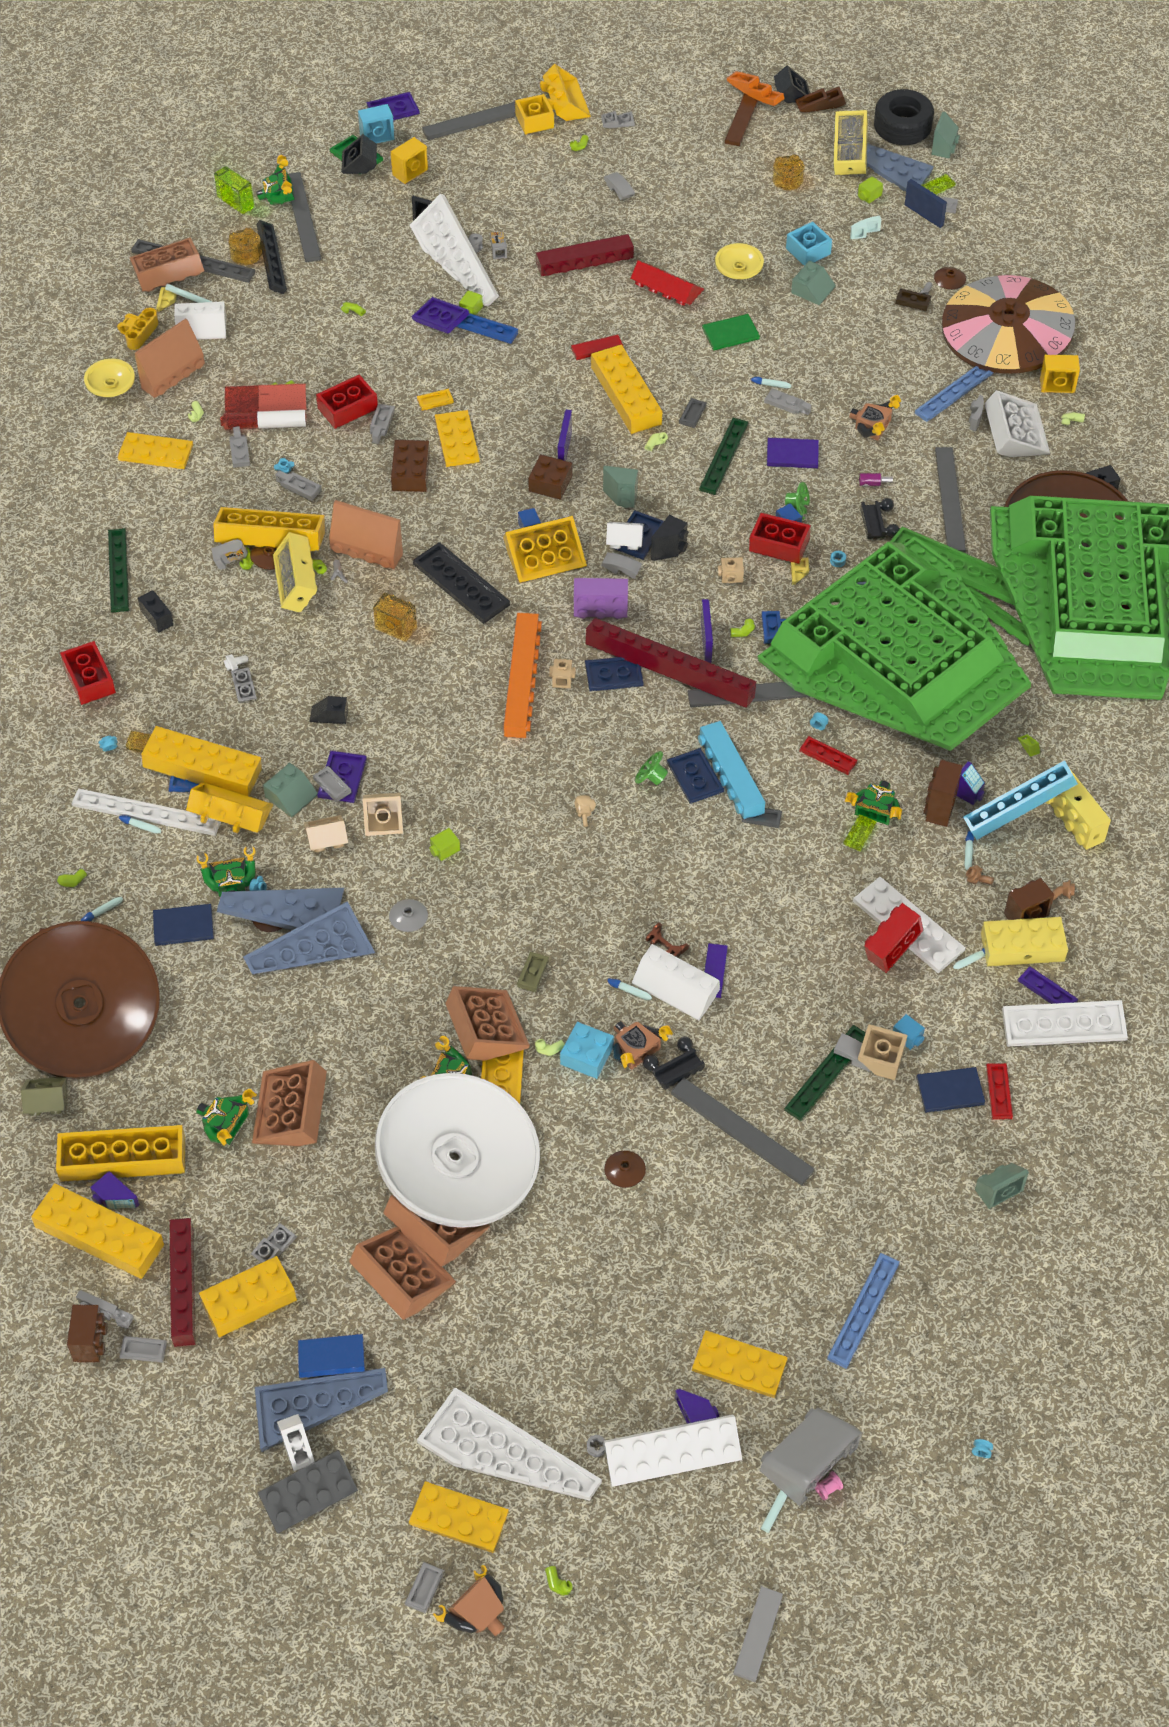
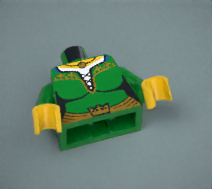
[256,155,295,205]
[844,781,902,826]
[196,847,256,897]
[420,1036,472,1079]
[196,1089,257,1146]

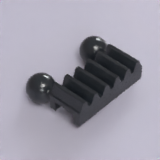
[861,498,900,539]
[643,1036,705,1090]

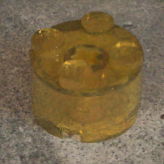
[772,154,805,191]
[228,228,262,265]

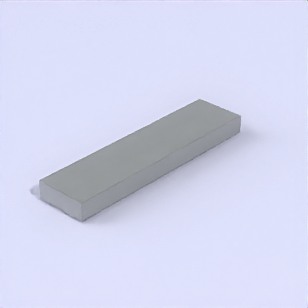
[733,1586,783,1682]

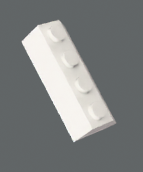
[632,944,720,1021]

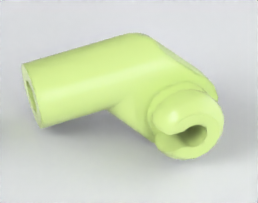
[188,401,204,422]
[1061,412,1085,425]
[645,432,668,451]
[535,1039,565,1056]

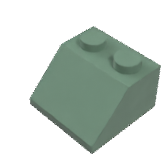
[931,111,960,159]
[791,261,836,305]
[603,465,638,508]
[263,763,318,818]
[975,1163,1029,1209]

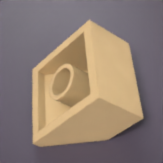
[362,793,403,836]
[304,815,348,852]
[858,1024,908,1080]

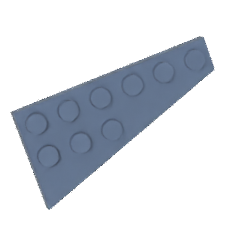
[217,888,344,930]
[243,901,375,974]

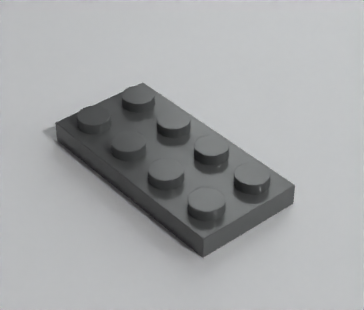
[257,1450,358,1534]

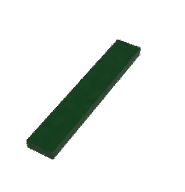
[699,418,749,495]
[108,528,129,613]
[784,1025,866,1121]

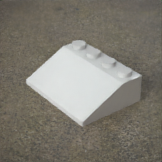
[984,390,1050,457]

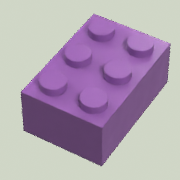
[574,578,628,619]

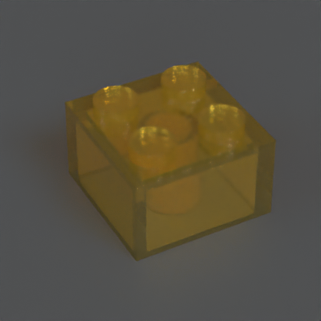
[373,592,417,642]

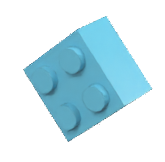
[358,104,395,144]
[786,222,832,266]
[560,1022,614,1079]

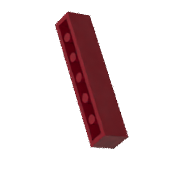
[536,234,634,276]
[169,1218,196,1347]

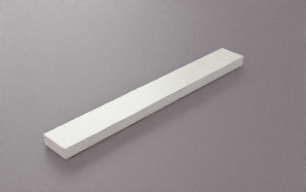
[72,788,221,836]

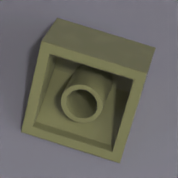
[20,1077,67,1116]

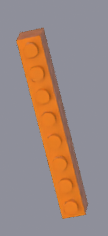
[504,613,542,738]

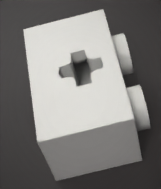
[277,1414,315,1471]

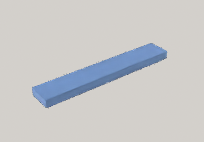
[915,366,994,422]
[827,1253,900,1369]

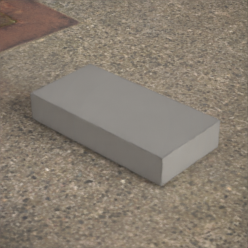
[313,766,351,802]
[120,1336,167,1363]
[405,1562,445,1614]

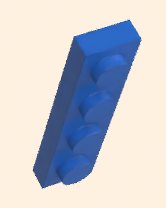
[457,313,518,344]

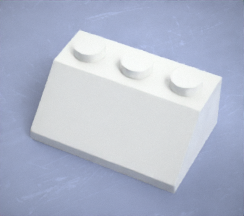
[174,302,226,340]

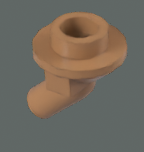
[966,865,994,885]
[1052,880,1075,900]

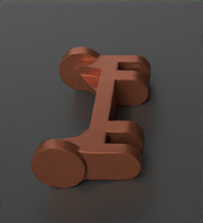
[645,922,689,958]

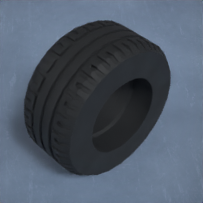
[874,89,934,145]

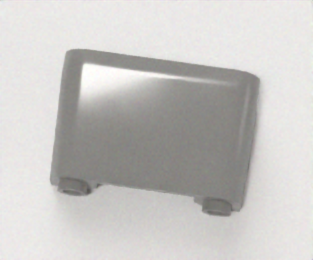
[760,1408,862,1507]

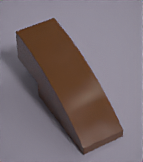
[795,86,846,112]

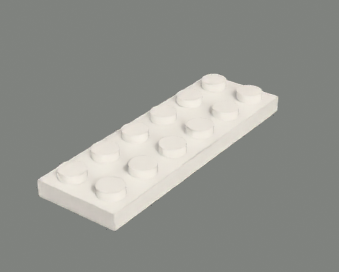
[853,877,965,973]
[1002,1000,1128,1047]
[604,1415,742,1487]

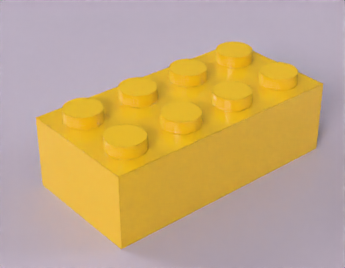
[199,1256,297,1338]

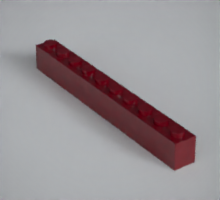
[585,618,757,708]

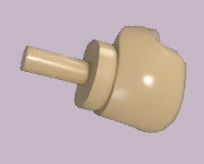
[575,795,596,827]

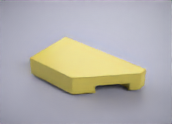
[156,287,177,312]
[791,558,809,585]

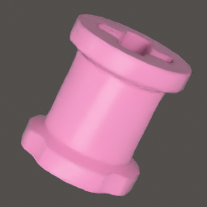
[815,1471,843,1500]

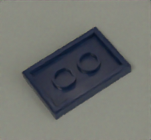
[904,179,947,228]
[612,510,664,560]
[585,657,644,692]
[666,748,724,804]
[153,904,214,946]
[916,1067,985,1113]

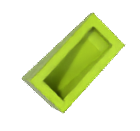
[1018,734,1040,757]

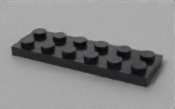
[413,542,510,624]

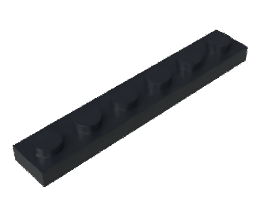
[256,220,287,294]

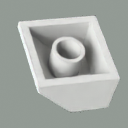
[606,522,644,550]

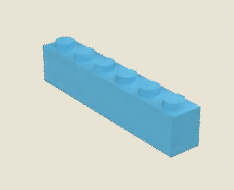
[698,721,765,819]
[963,760,1078,840]

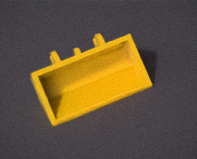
[540,64,591,121]
[186,782,273,834]

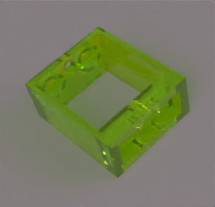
[214,166,254,214]

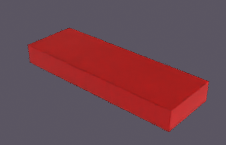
[571,335,623,360]
[799,736,857,775]
[986,1063,1013,1119]

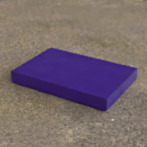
[366,92,420,120]
[411,297,469,334]
[557,409,572,461]
[767,438,819,469]
[701,599,713,663]
[317,750,367,803]

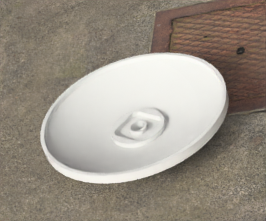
[375,1073,540,1228]

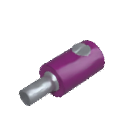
[859,473,893,486]

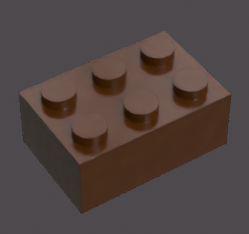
[391,440,430,492]
[923,760,963,827]

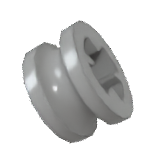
[587,1435,605,1457]

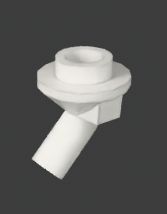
[224,654,248,671]

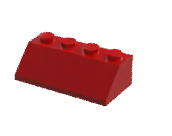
[630,260,704,306]

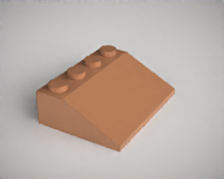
[129,237,204,292]
[135,318,205,398]
[329,500,403,569]
[445,986,530,1060]
[252,1060,327,1146]
[383,1195,490,1267]
[349,1227,456,1320]

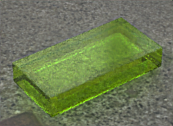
[922,174,956,195]
[843,814,877,852]

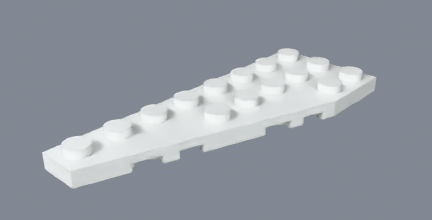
[410,194,499,306]
[417,1388,602,1501]

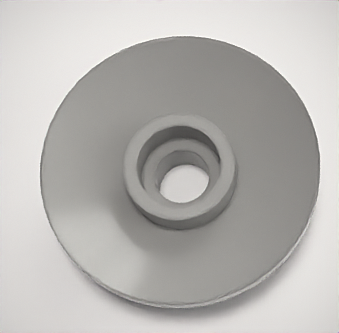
[389,899,428,932]

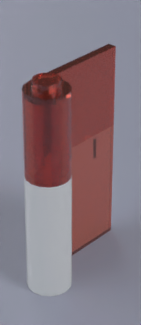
[220,383,306,430]

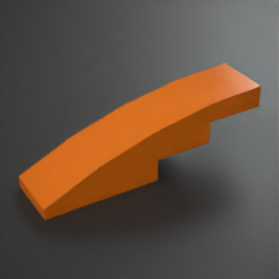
[727,71,784,106]

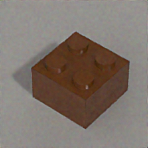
[528,454,573,500]
[1004,878,1054,920]
[67,1305,108,1362]

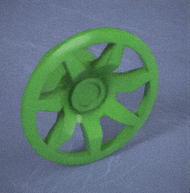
[785,482,810,520]
[635,751,668,785]

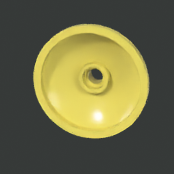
[715,243,764,280]
[84,359,135,397]

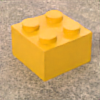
[515,94,554,134]
[390,137,428,184]
[1040,355,1080,393]

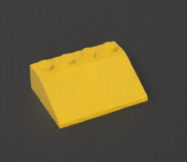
[503,516,587,583]

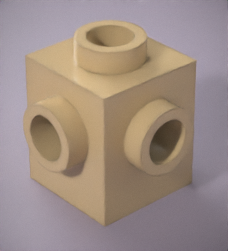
[718,557,744,583]
[549,659,576,688]

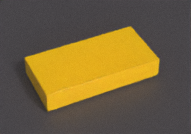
[417,388,454,411]

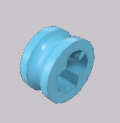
[830,551,846,567]
[810,712,829,730]
[972,1439,993,1458]

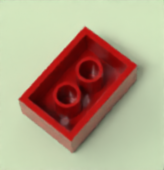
[316,374,378,429]
[749,513,811,564]
[60,641,116,705]
[864,902,924,973]

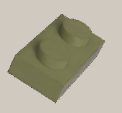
[517,952,549,993]

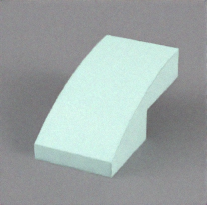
[850,216,881,239]

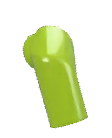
[57,869,87,887]
[545,1566,573,1596]

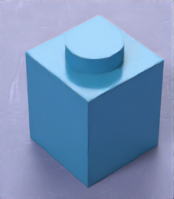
[893,1014,925,1050]

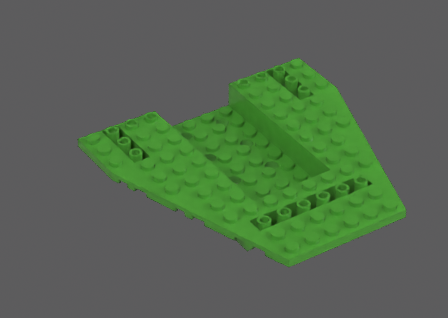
[990,496,1169,700]
[757,536,1031,751]

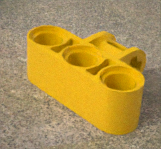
[117,308,159,350]

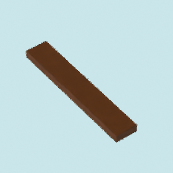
[725,93,759,147]

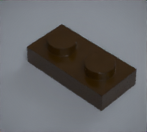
[895,288,932,311]

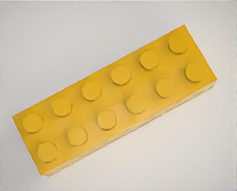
[591,345,662,434]
[213,507,325,551]
[141,726,262,796]
[56,1125,186,1182]
[31,1183,164,1279]

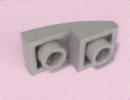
[601,111,635,128]
[603,172,635,200]
[969,395,984,432]
[601,552,642,579]
[231,667,256,703]
[834,1033,870,1072]
[251,1223,297,1263]

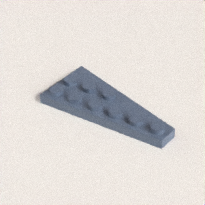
[867,143,934,191]
[255,1368,388,1452]

